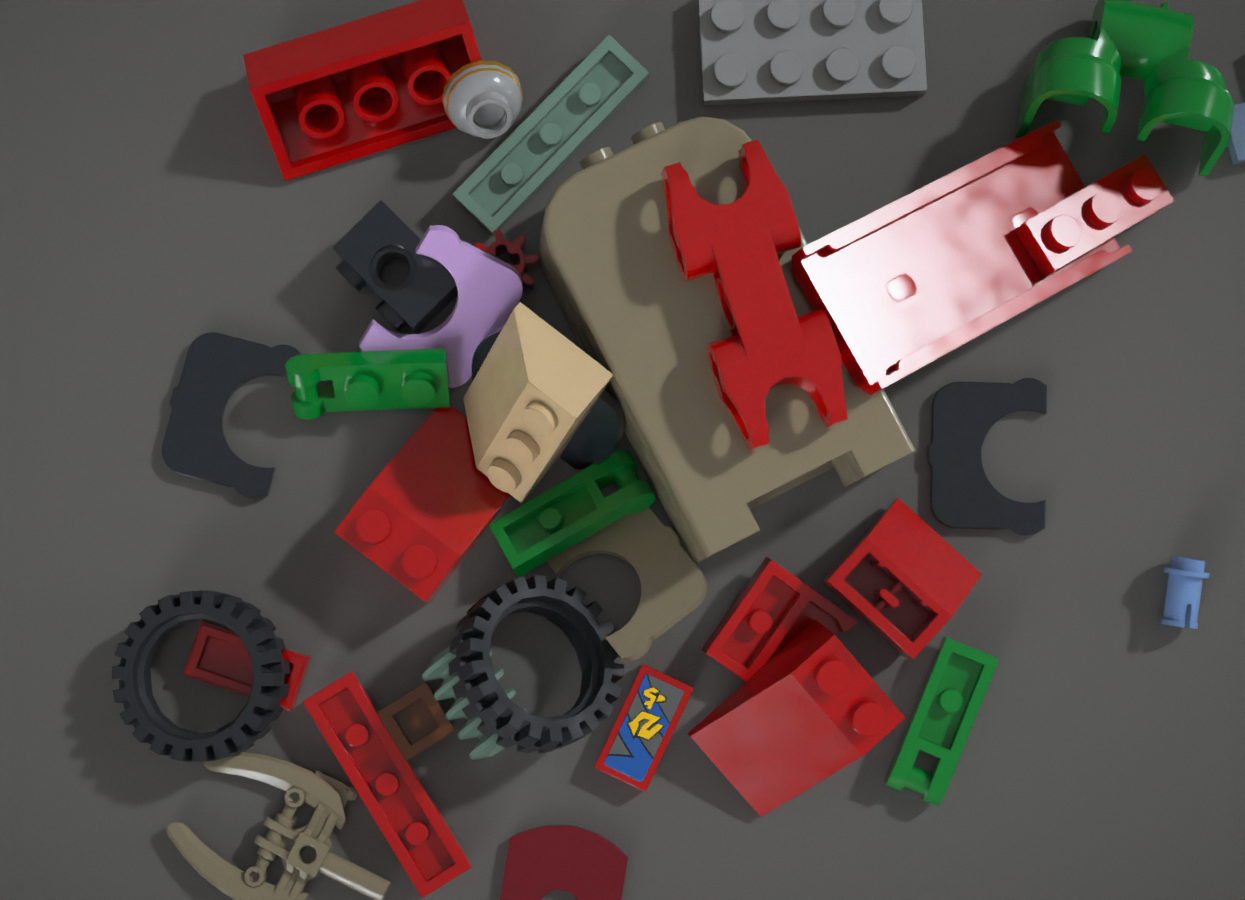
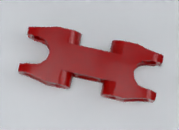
[661,140,848,451]

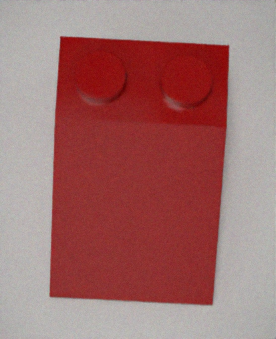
[334,405,511,603]
[687,620,905,817]

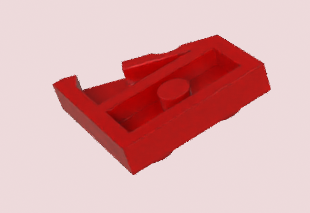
[701,557,858,681]

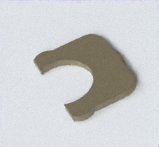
[546,508,707,662]

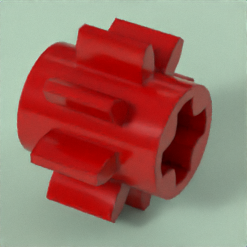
[474,229,540,289]

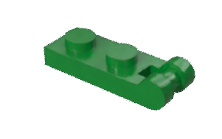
[285,348,451,420]
[489,449,656,577]
[884,637,999,806]

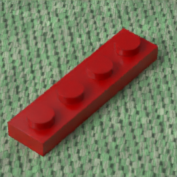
[302,671,473,898]

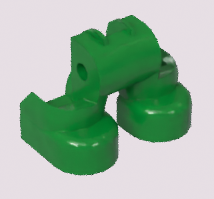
[1015,0,1234,177]

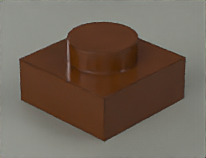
[377,681,457,761]

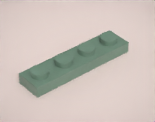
[452,35,649,236]

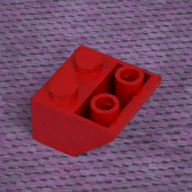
[821,498,982,659]

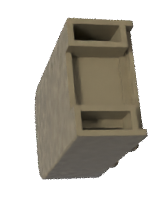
[538,117,916,564]

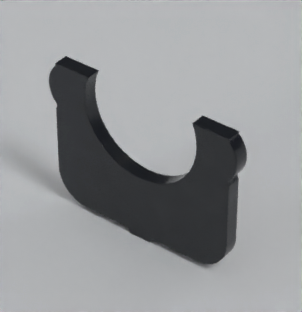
[162,332,301,499]
[927,378,1047,535]

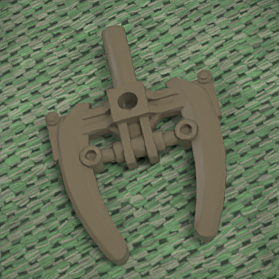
[167,752,391,900]

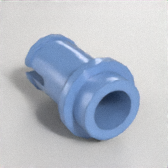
[1161,556,1210,629]

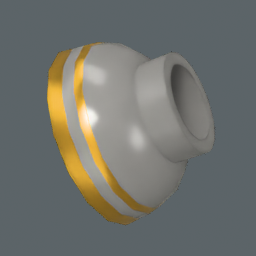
[442,60,523,139]

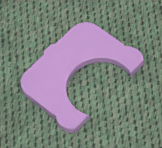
[359,225,523,388]

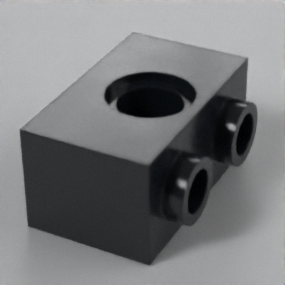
[332,200,458,334]

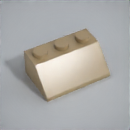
[463,302,613,503]

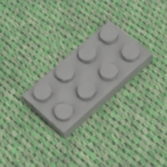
[698,0,927,106]

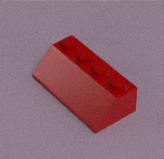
[243,0,482,181]

